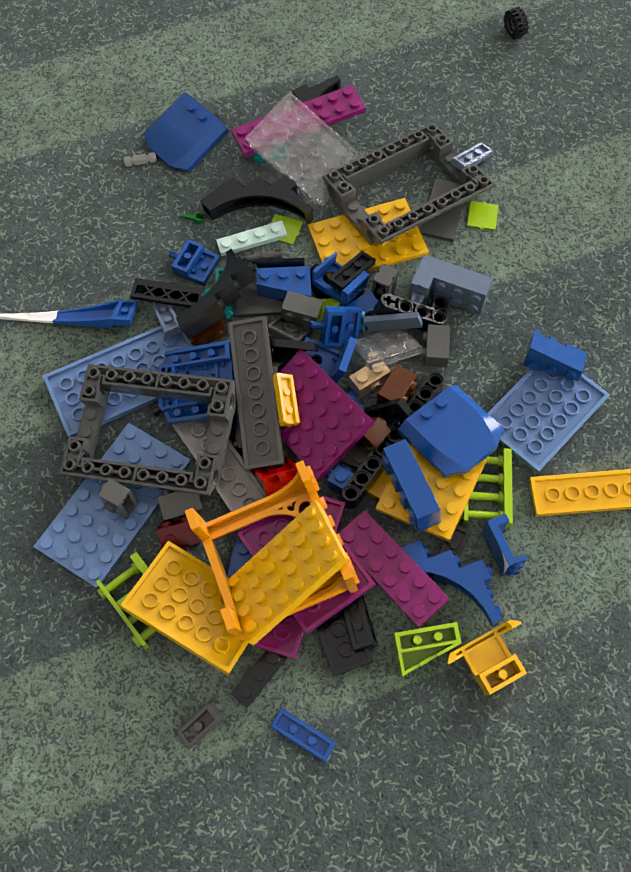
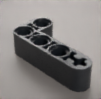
[374,293,448,331]

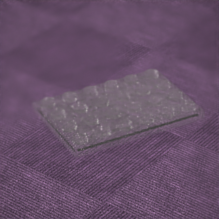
[244,91,362,208]

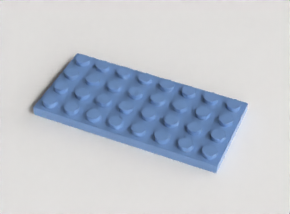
[43,326,193,438]
[33,423,191,589]

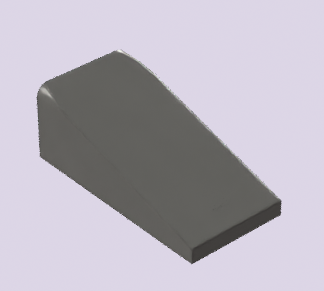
[176,702,225,749]

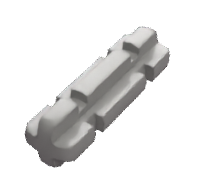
[124,152,157,167]

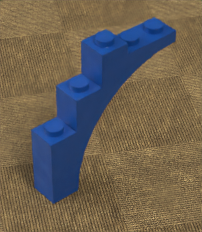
[401,540,503,628]

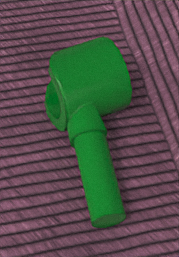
[180,212,204,224]

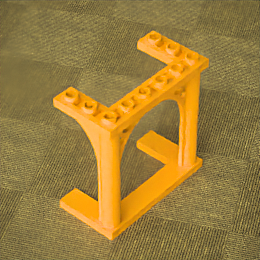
[185,460,360,641]

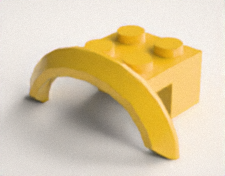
[447,620,527,696]

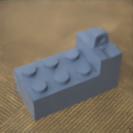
[409,255,493,314]

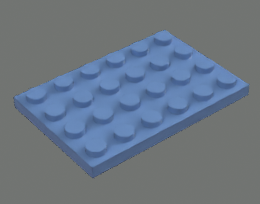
[488,369,610,474]

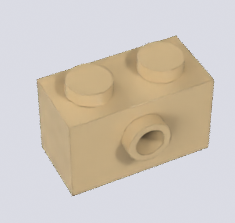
[349,358,391,399]

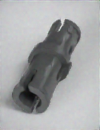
[246,249,282,263]

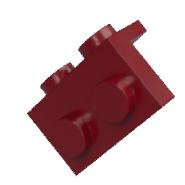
[157,515,202,548]

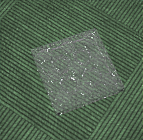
[353,329,423,370]

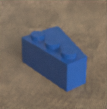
[256,266,312,301]
[523,328,587,381]

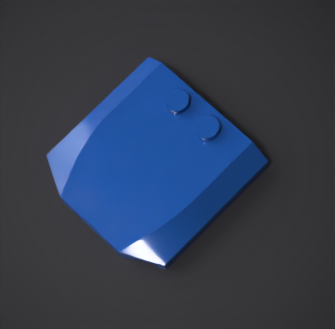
[144,92,229,173]
[157,340,237,425]
[398,385,504,478]

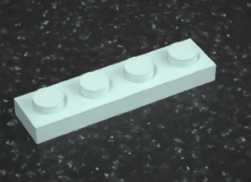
[216,220,287,256]

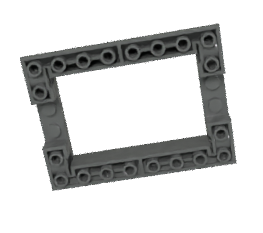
[322,122,496,245]
[59,364,236,496]

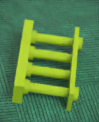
[460,448,513,529]
[96,552,157,649]

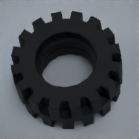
[503,6,529,40]

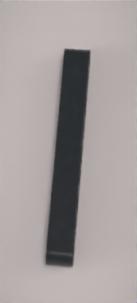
[342,372,444,509]

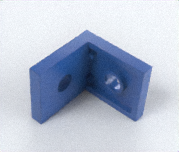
[304,337,357,383]

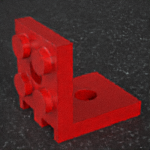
[252,456,297,497]

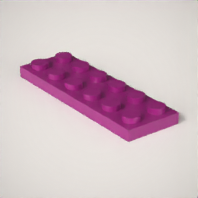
[339,510,450,628]

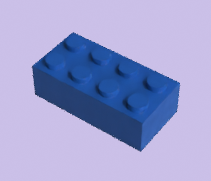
[382,439,441,532]

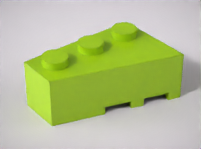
[392,622,461,677]

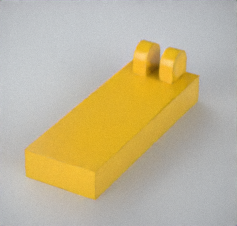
[273,373,300,427]

